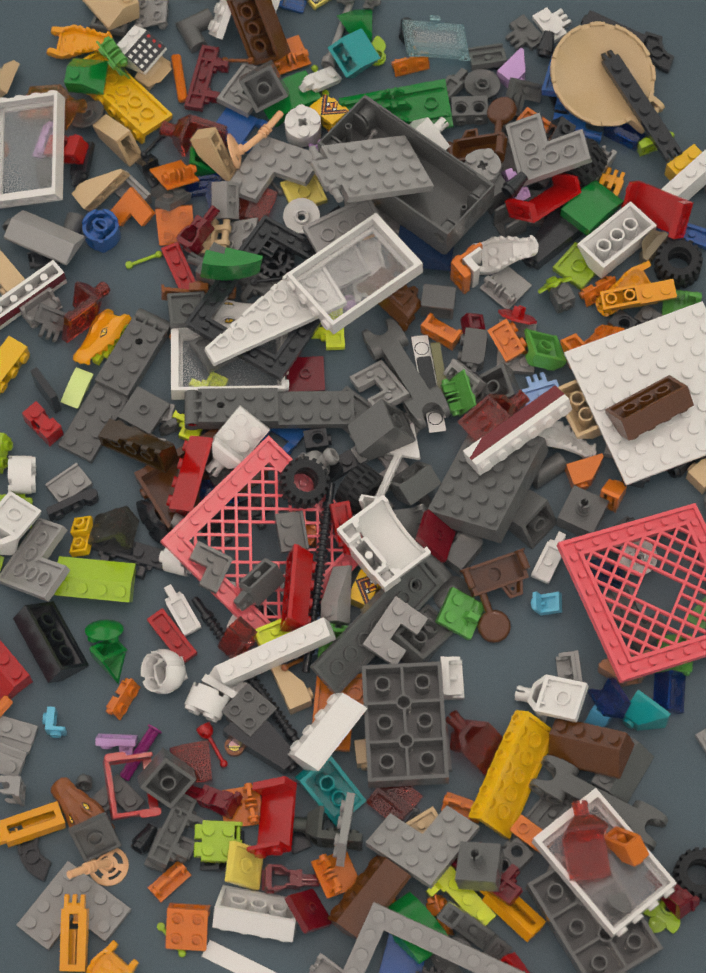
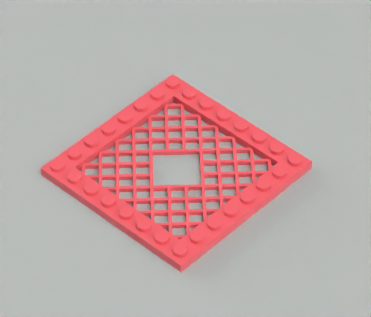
[160,436,363,632]
[557,503,706,683]

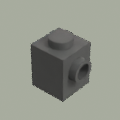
[549,282,576,314]

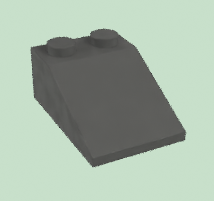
[464,363,524,421]
[391,604,454,663]

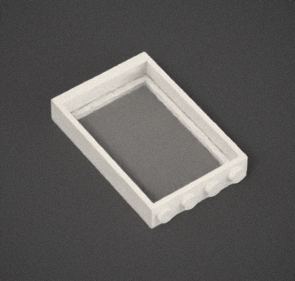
[0,90,65,209]
[286,213,423,335]
[171,324,289,400]
[532,788,677,938]

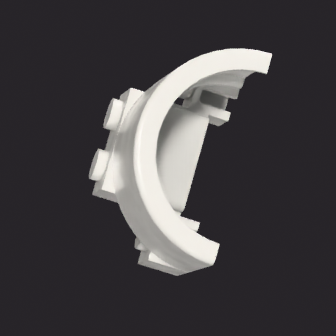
[337,495,431,592]

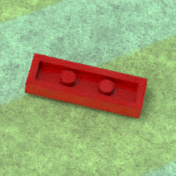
[161,242,195,289]
[147,608,197,664]

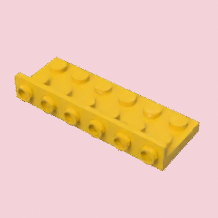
[83,51,173,144]
[468,710,551,839]

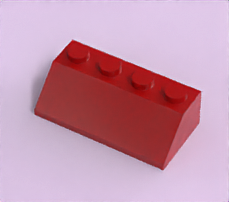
[166,435,213,516]
[280,544,316,632]
[0,640,33,700]

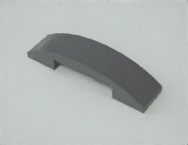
[436,901,512,960]

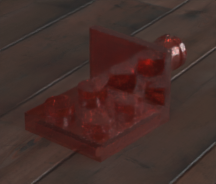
[160,114,228,157]
[62,281,110,343]
[457,389,530,442]
[445,710,503,777]
[562,800,611,881]

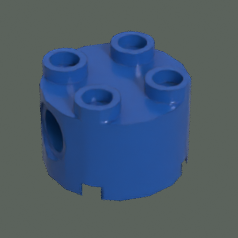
[82,209,121,253]

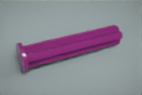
[120,724,162,781]

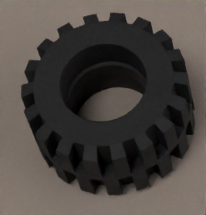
[563,138,608,187]
[654,238,703,289]
[278,456,330,509]
[335,462,384,515]
[673,847,706,903]

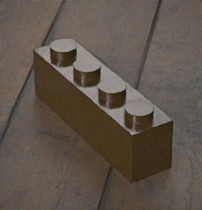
[98,418,178,473]

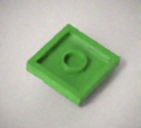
[435,587,484,640]

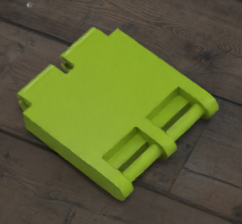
[194,820,243,863]

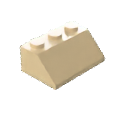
[82,0,139,30]
[558,379,602,439]

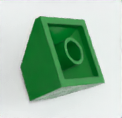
[64,58,109,95]

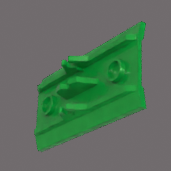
[339,79,454,129]

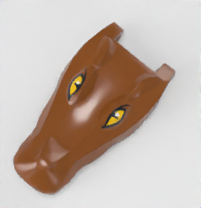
[51,777,115,828]

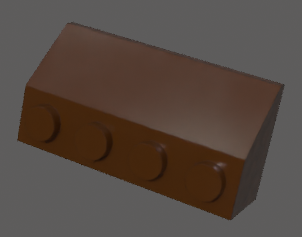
[226,0,291,65]
[605,375,694,441]
[548,718,635,779]
[327,855,412,939]

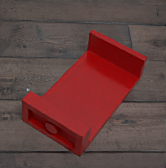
[505,173,582,223]
[621,181,694,239]
[246,776,297,859]

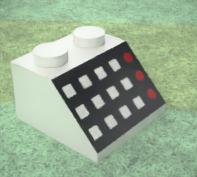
[117,25,167,74]

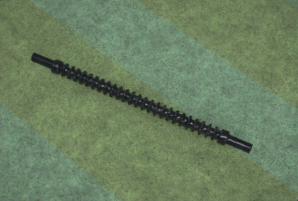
[302,482,335,673]
[192,596,299,743]

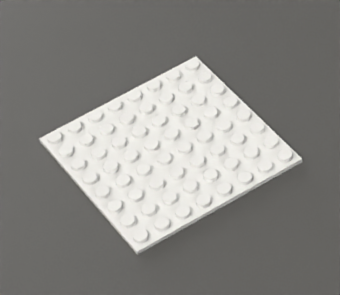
[564,301,706,486]

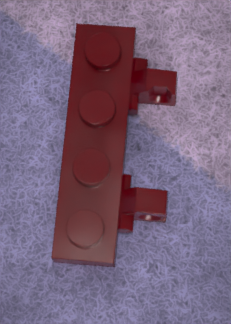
[184,45,230,112]
[451,841,523,907]

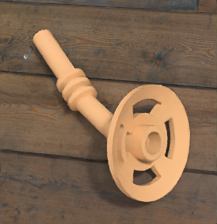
[227,110,284,170]
[66,848,129,886]

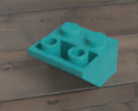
[328,28,381,79]

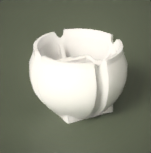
[141,649,188,694]

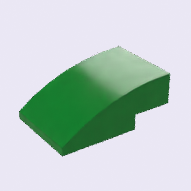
[264,70,322,128]
[560,180,624,236]
[200,247,263,280]
[388,892,448,964]

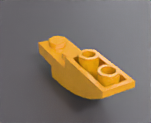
[600,279,677,310]

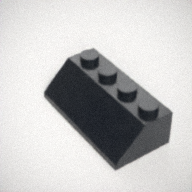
[13,601,89,683]

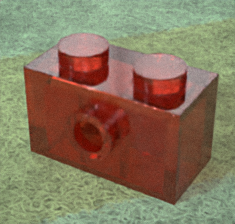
[218,616,257,659]

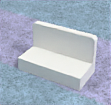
[462,247,482,288]
[201,666,247,701]

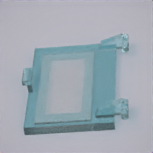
[402,15,471,61]

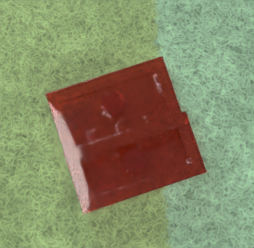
[238,188,278,222]
[170,740,213,785]
[366,786,424,821]

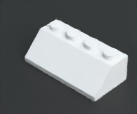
[577,201,657,279]
[288,693,367,771]
[212,885,298,943]

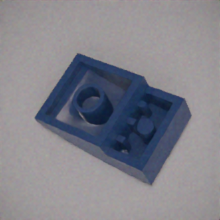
[398,225,454,271]

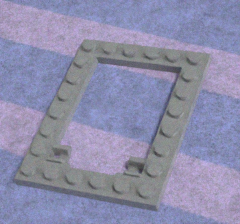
[342,902,526,973]

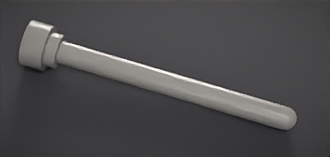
[321,3,354,69]

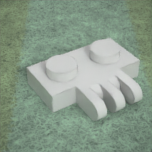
[532,8,572,44]

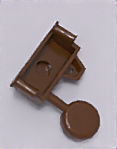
[447,97,517,163]
[356,252,422,331]
[460,548,531,643]

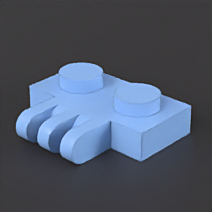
[521,372,559,406]

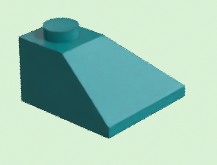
[621,690,671,731]

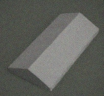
[4,210,86,266]

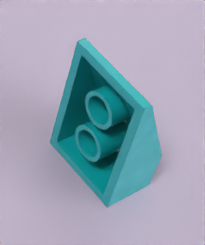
[294,756,367,827]

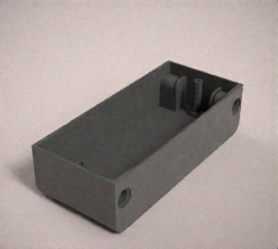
[317,95,495,255]

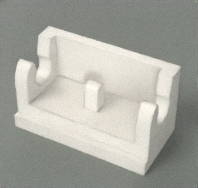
[440,656,464,700]

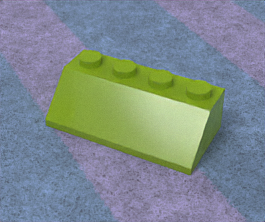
[54,556,136,602]

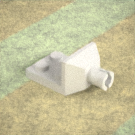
[205,405,270,477]
[0,491,42,555]
[515,675,589,723]

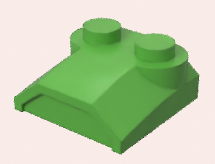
[524,328,567,371]

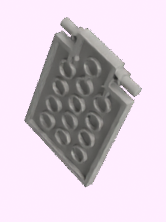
[309,135,434,203]

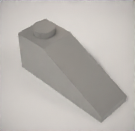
[321,565,352,625]

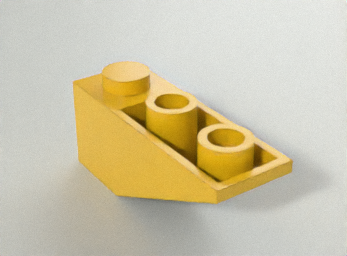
[0,336,30,393]

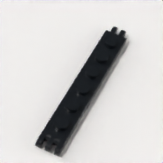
[601,50,682,162]

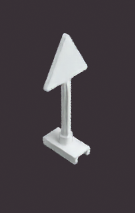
[359,423,421,510]

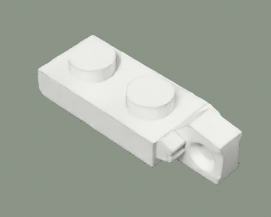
[299,66,342,93]
[531,531,566,585]
[164,584,202,637]

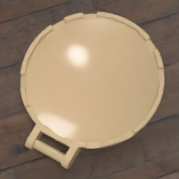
[550,22,665,134]

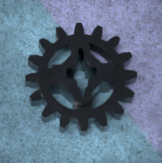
[260,245,295,278]

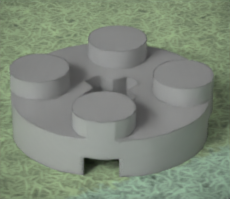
[465,148,501,182]

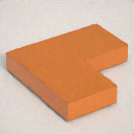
[110,187,155,226]

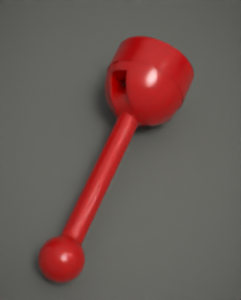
[196,722,228,768]

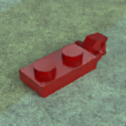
[329,500,353,556]

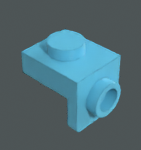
[531,591,562,616]
[43,706,67,738]

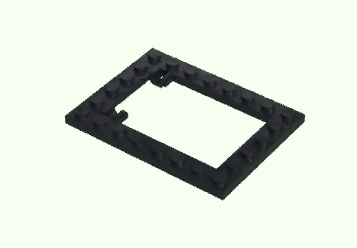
[184,214,349,382]

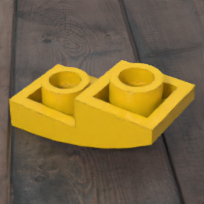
[69,516,93,557]

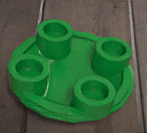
[85,619,124,643]

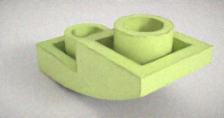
[61,367,94,409]

